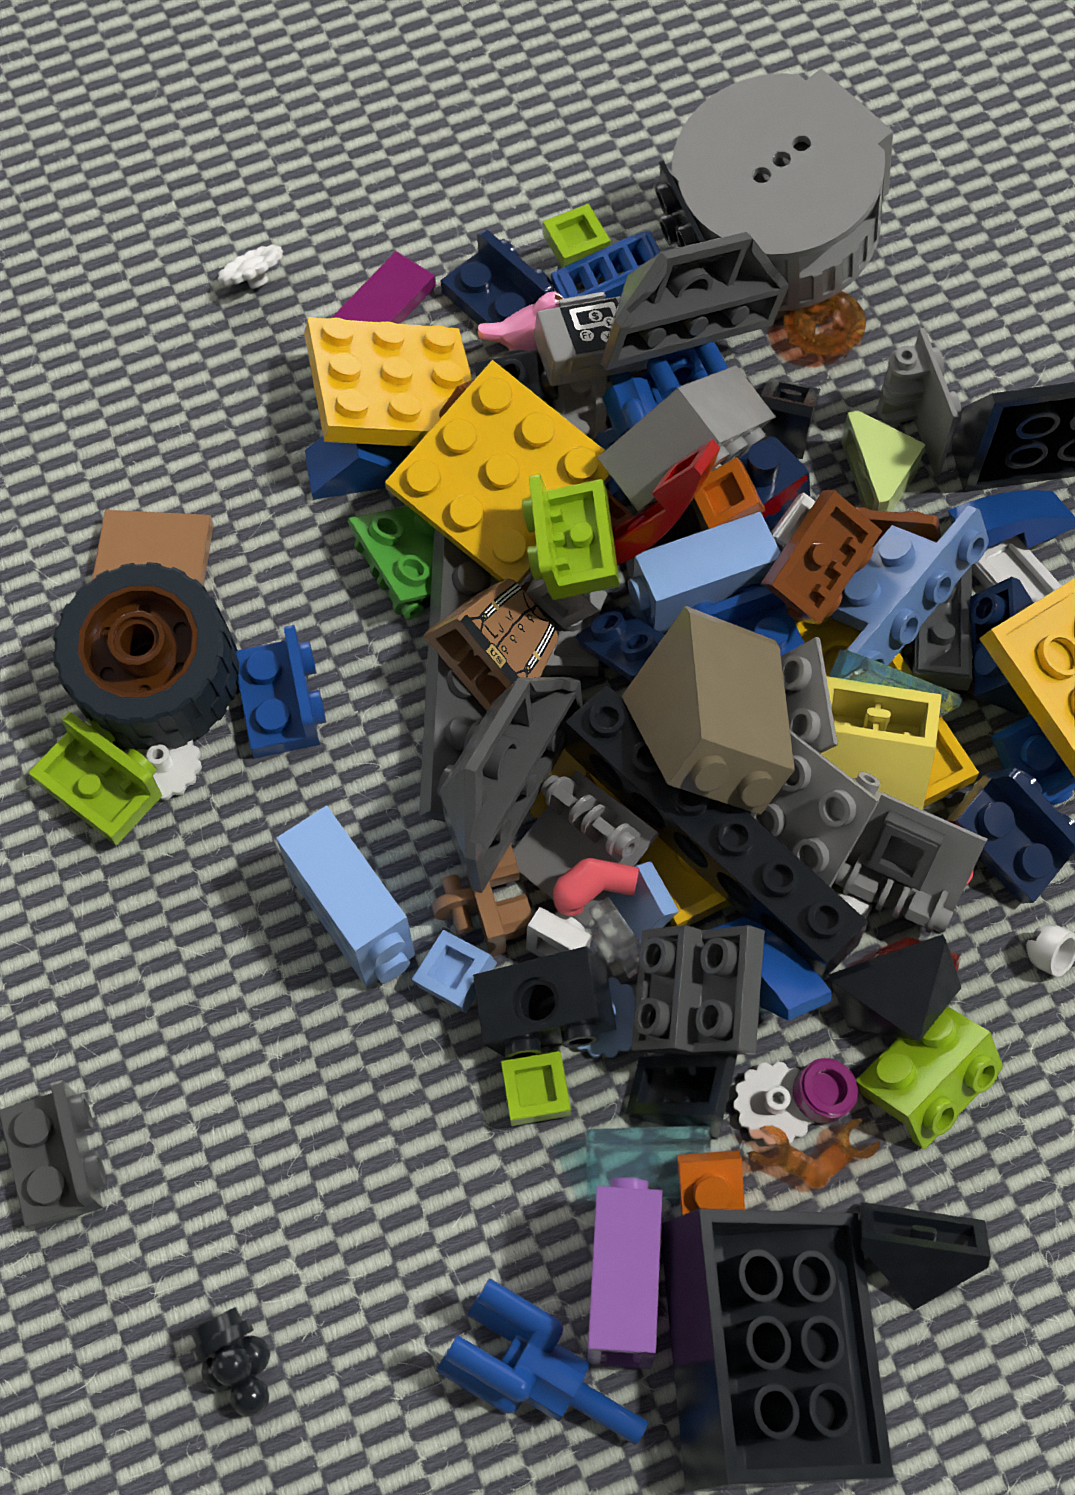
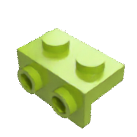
[522,474,620,600]
[28,711,163,846]
[856,1006,1003,1149]

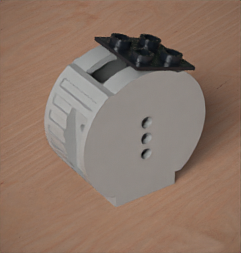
[655,68,893,311]

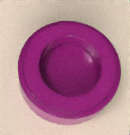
[793,1058,858,1123]

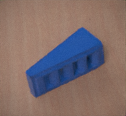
[551,230,661,299]

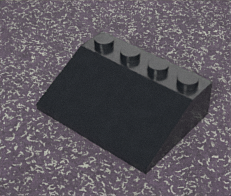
[952,382,1075,492]
[661,1209,894,1492]

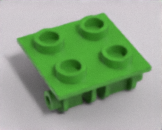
[347,506,434,620]

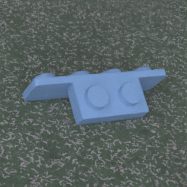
[830,506,989,684]

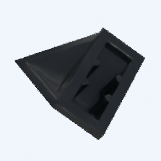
[625,1054,737,1139]

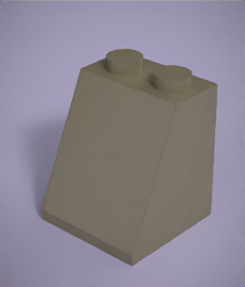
[622,606,795,815]

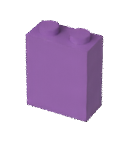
[587,1178,662,1369]

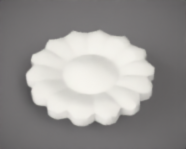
[218,245,283,288]
[129,740,202,801]
[733,1062,814,1146]

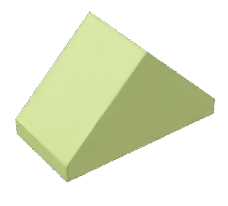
[841,411,925,512]

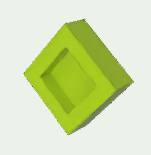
[542,203,611,268]
[501,1051,571,1126]

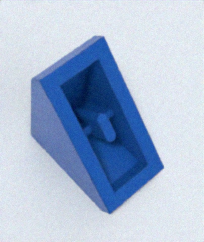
[305,436,411,500]

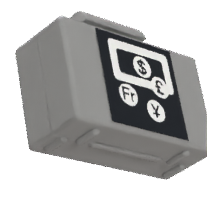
[534,292,649,386]

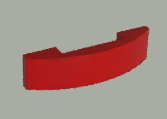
[612,439,720,565]

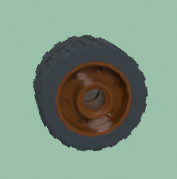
[52,562,239,750]

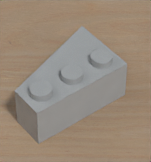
[597,365,775,511]

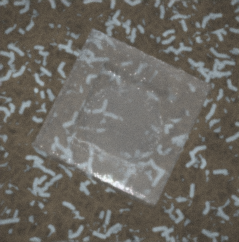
[588,897,641,978]

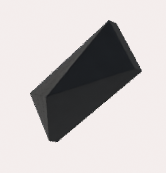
[828,934,962,1042]
[859,1202,991,1310]

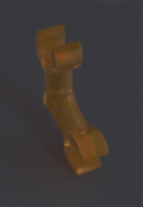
[747,1118,881,1189]

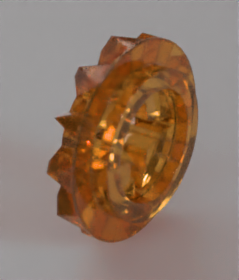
[783,291,866,362]

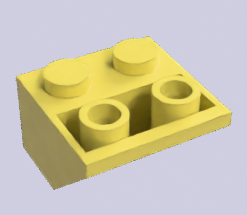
[821,676,942,810]

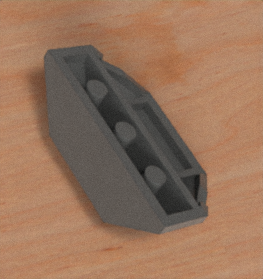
[600,232,789,370]
[437,677,583,893]

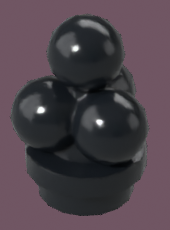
[190,1307,271,1417]

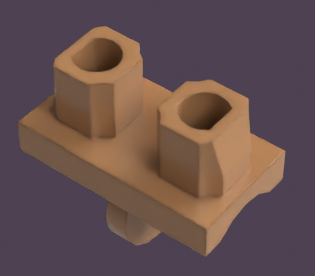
[431,844,533,957]

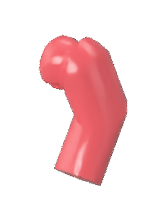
[553,858,639,917]

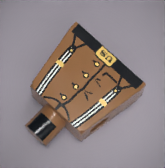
[424,578,558,711]

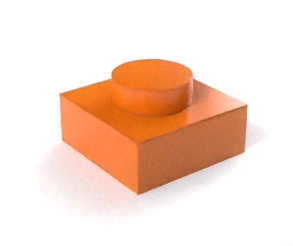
[694,457,766,529]
[677,1150,745,1216]

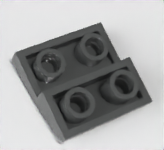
[631,925,765,1055]

